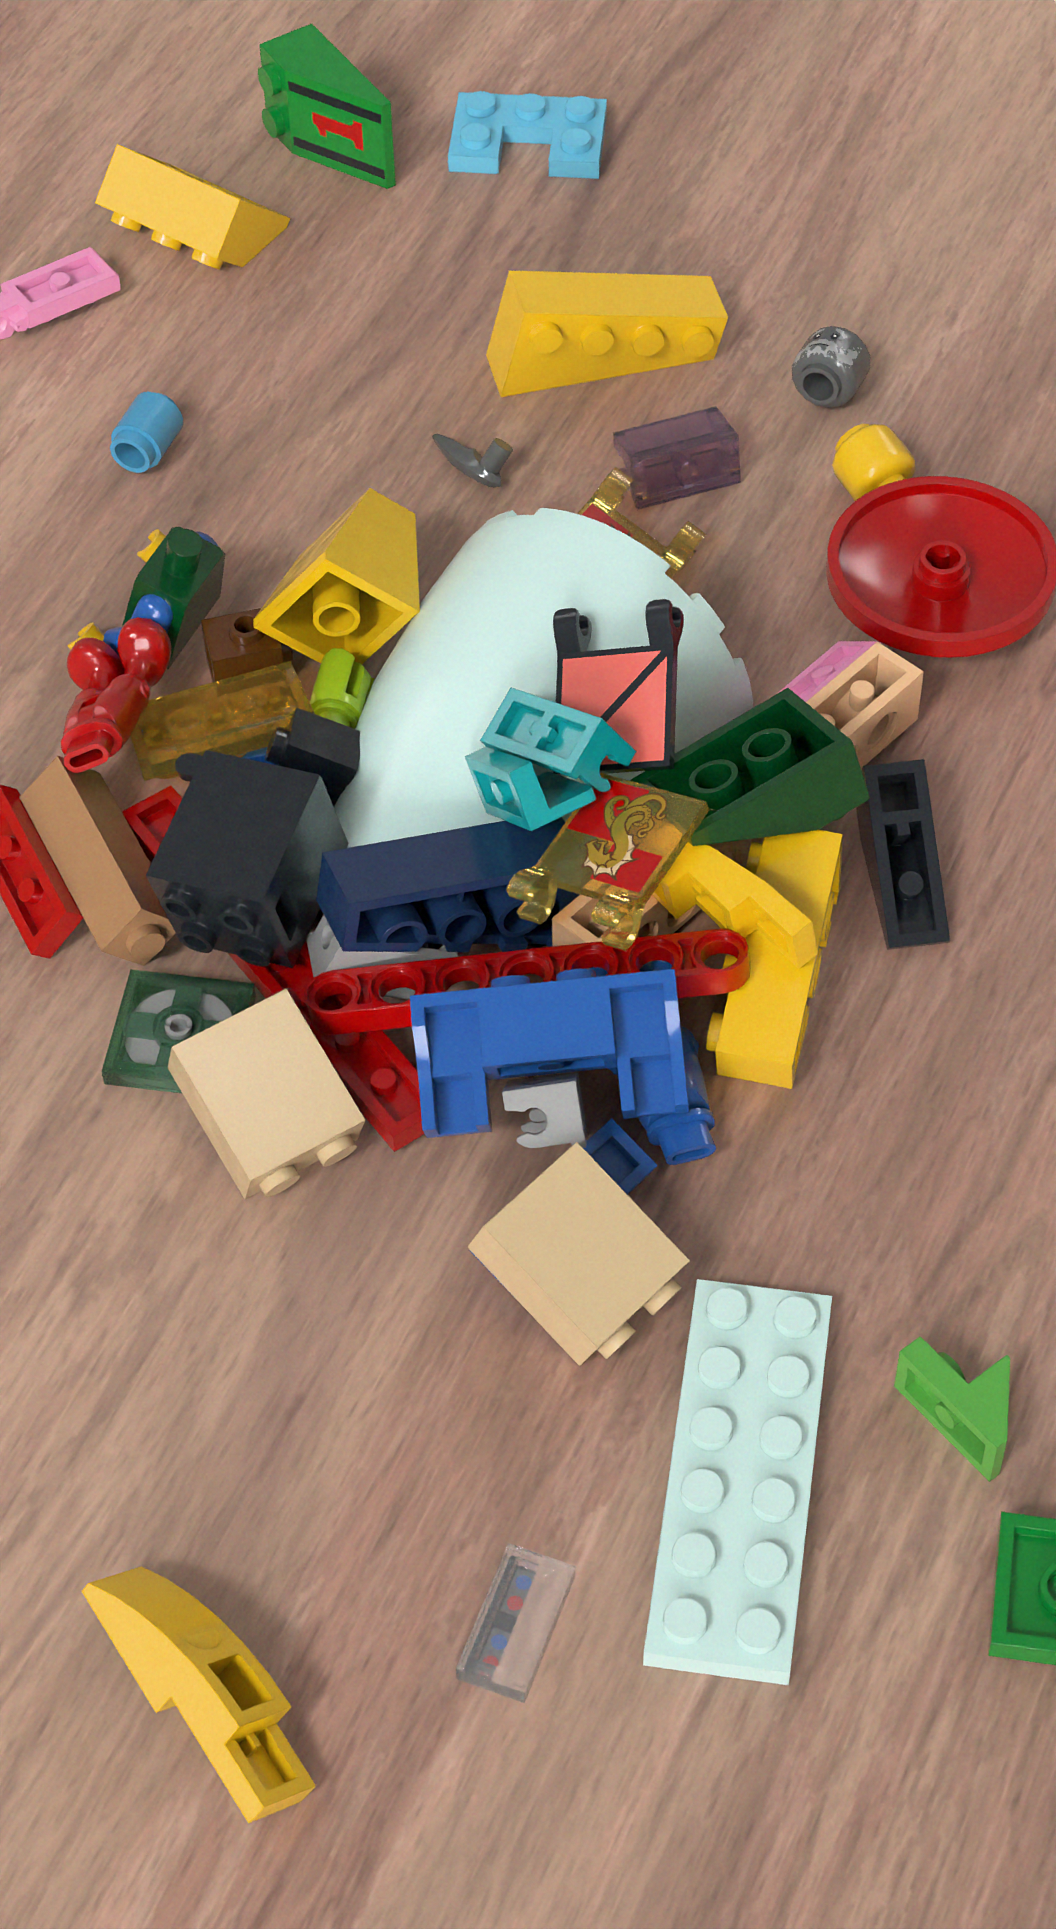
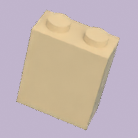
[168,989,365,1199]
[468,1142,690,1366]

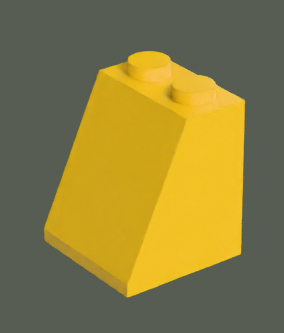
[254,488,420,664]

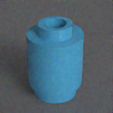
[110,392,183,473]

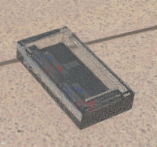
[456,1543,576,1703]

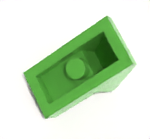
[894,1336,1010,1482]

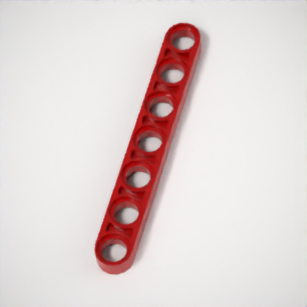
[304,929,751,1035]

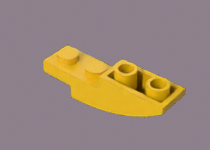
[82,1566,316,1823]

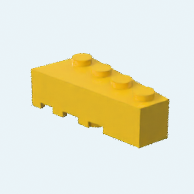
[486,270,728,397]
[706,830,843,1089]

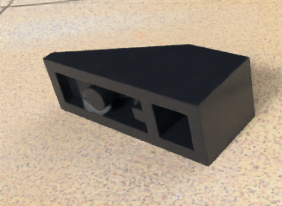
[856,759,950,950]

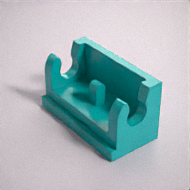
[480,687,636,792]

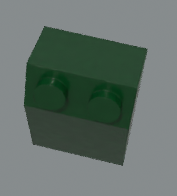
[630,688,870,846]

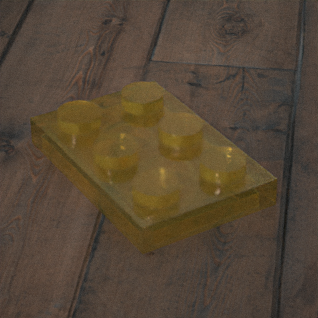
[130,661,314,781]

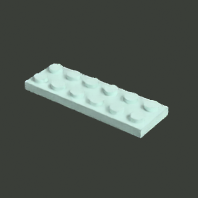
[643,1279,832,1685]

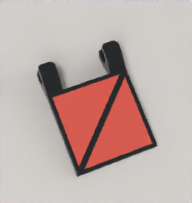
[553,599,684,777]

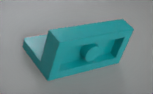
[464,747,596,831]

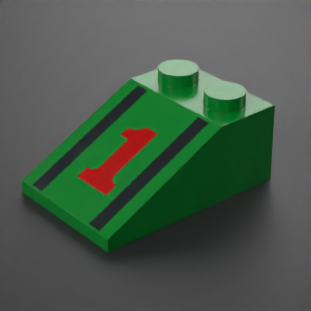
[257,23,396,189]

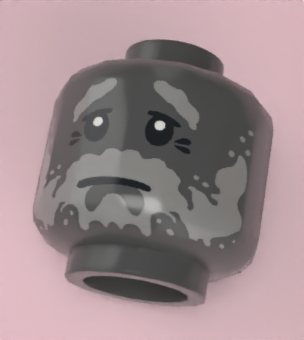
[792,326,870,408]

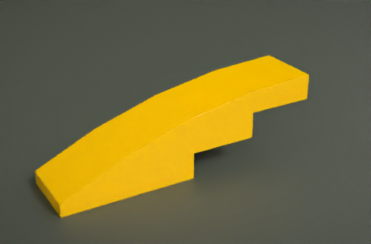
[597,813,818,969]

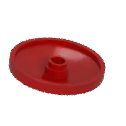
[826,476,1056,658]

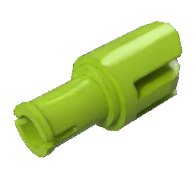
[307,648,375,729]

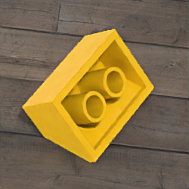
[95,144,290,270]

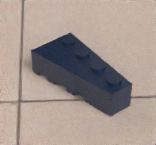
[316,817,587,952]

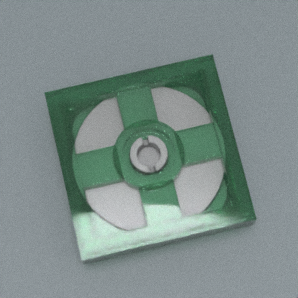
[101,969,256,1094]

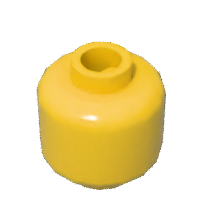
[832,424,916,501]

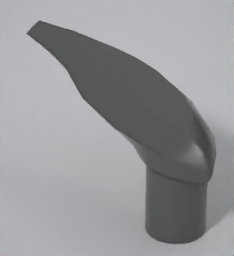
[432,434,513,488]

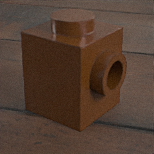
[201,608,293,701]

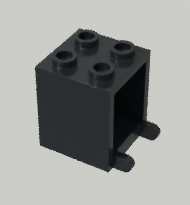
[146,750,349,968]

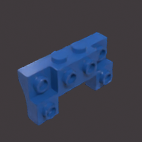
[410,969,689,1138]

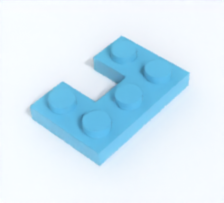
[448,91,607,179]

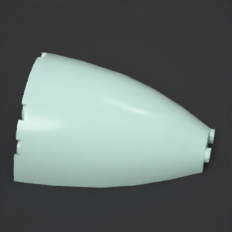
[334,508,753,856]

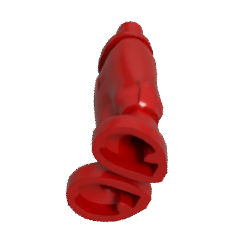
[61,617,171,773]

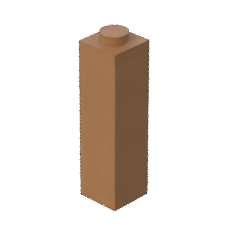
[19,756,176,966]

